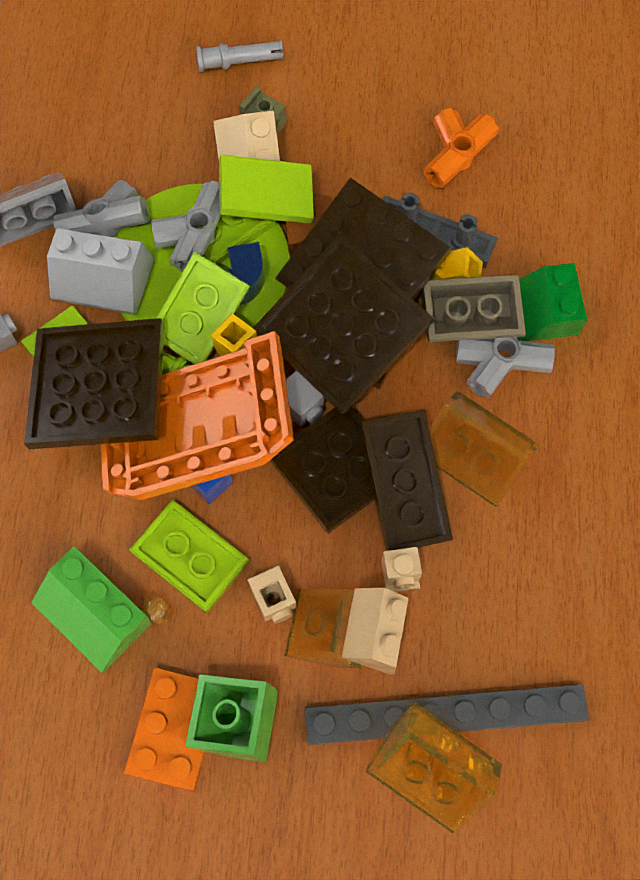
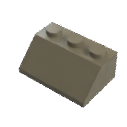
[421,275,526,342]

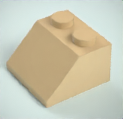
[213,111,280,161]
[341,588,409,675]

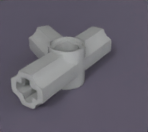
[53,180,150,237]
[151,180,221,272]
[455,337,555,399]

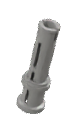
[195,40,283,73]

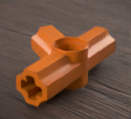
[423,108,499,188]

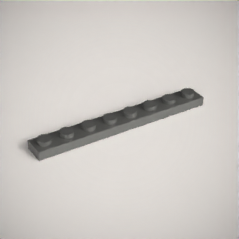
[305,684,589,746]

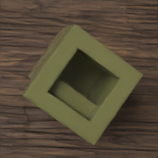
[239,86,287,132]

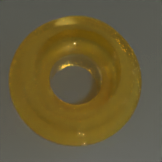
[139,593,172,625]

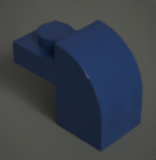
[227,242,264,306]

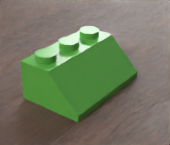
[31,546,152,673]

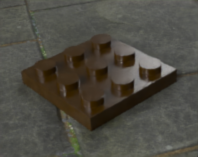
[270,408,375,534]

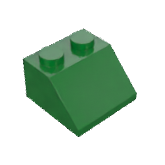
[517,263,587,341]

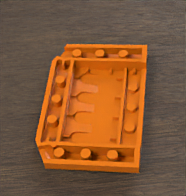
[100,331,294,501]

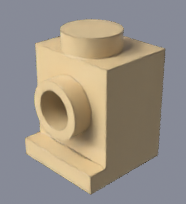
[381,547,422,592]
[248,565,296,624]

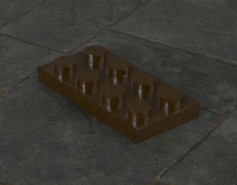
[358,409,453,551]

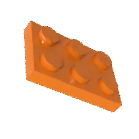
[124,668,205,792]

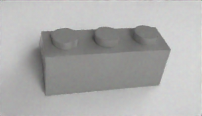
[0,172,77,247]
[47,228,154,315]

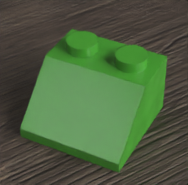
[185,674,278,763]

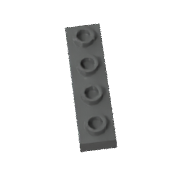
[383,193,498,268]

